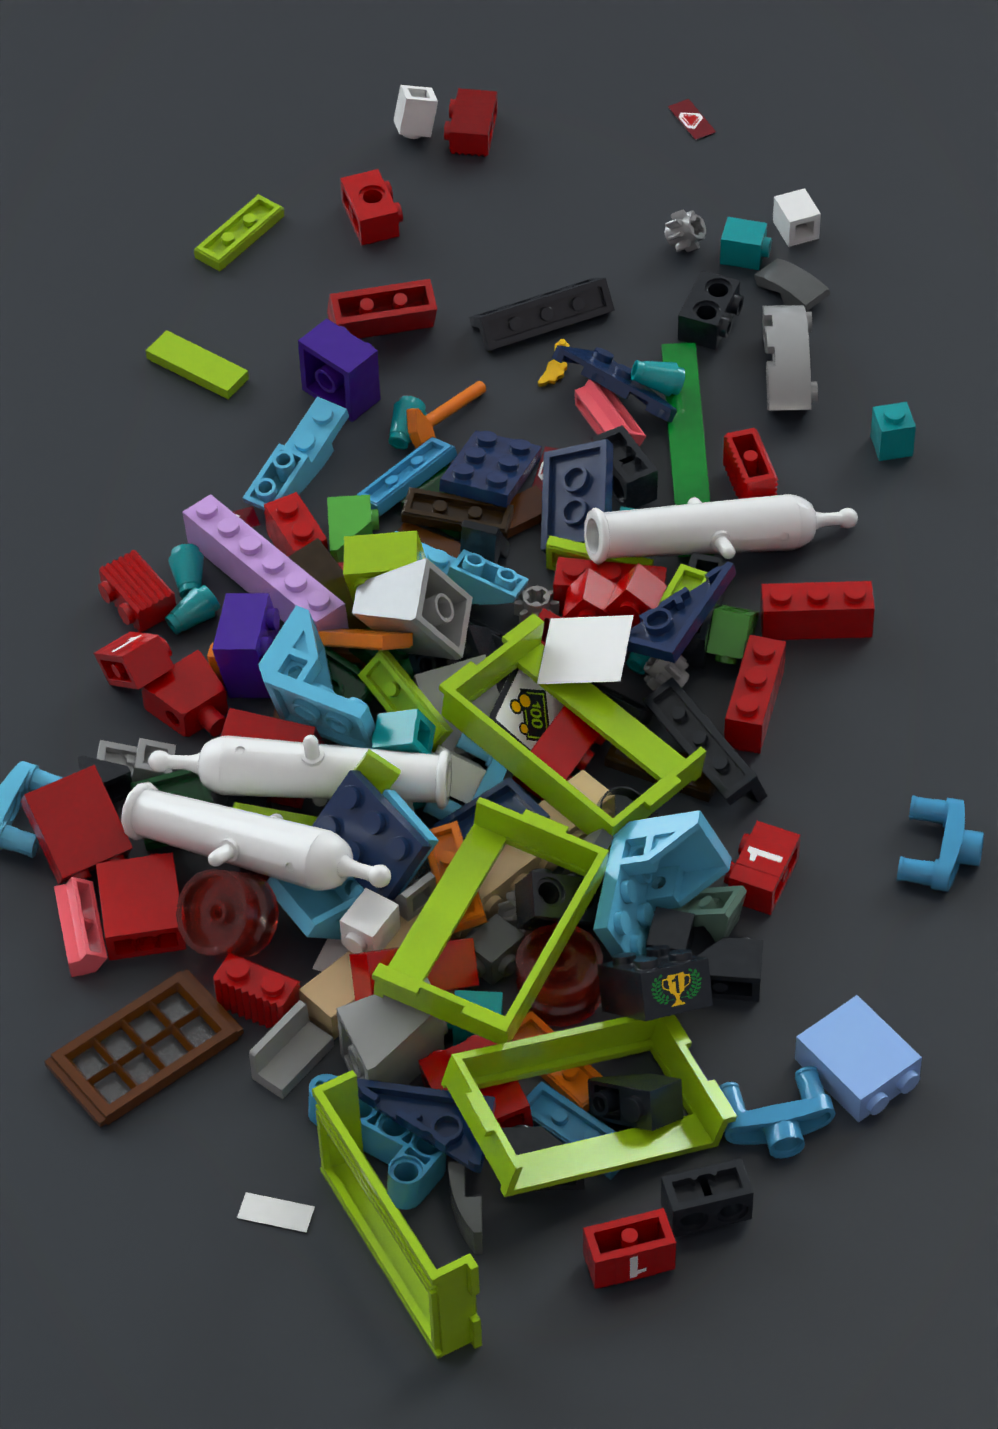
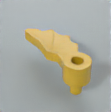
[537,339,570,387]

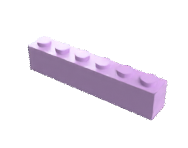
[182,494,349,648]

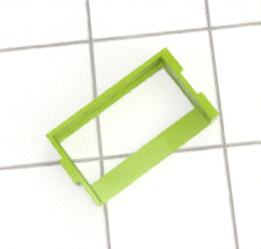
[439,613,707,851]
[372,797,609,1044]
[441,1015,737,1197]
[312,1070,482,1359]

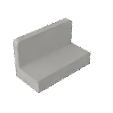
[249,1000,334,1099]

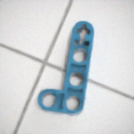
[308,1074,447,1210]

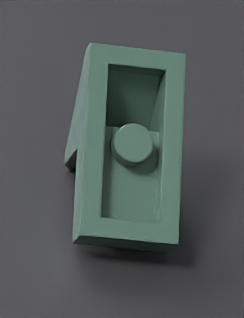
[673,885,747,942]

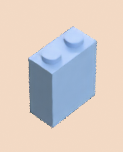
[795,995,922,1123]

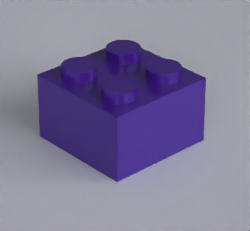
[298,318,381,422]
[212,593,281,698]

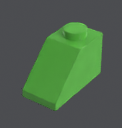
[327,495,379,562]
[706,605,760,664]

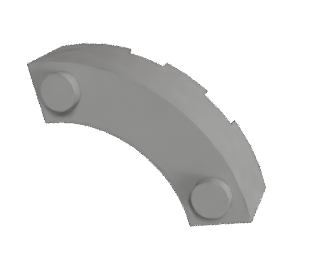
[762,305,818,411]

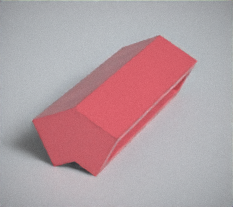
[575,379,647,447]
[54,877,108,978]

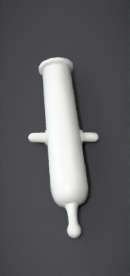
[584,494,858,565]
[148,735,452,809]
[121,782,391,891]

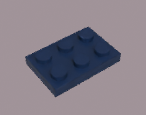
[439,430,542,508]
[541,439,613,554]
[312,770,432,901]

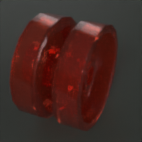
[176,868,279,958]
[516,923,603,1027]

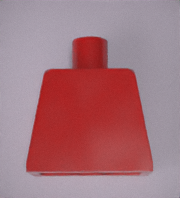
[141,650,228,737]

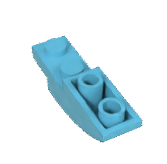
[242,397,349,511]
[395,531,529,605]

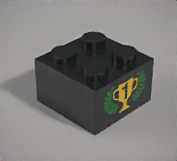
[597,945,713,1021]

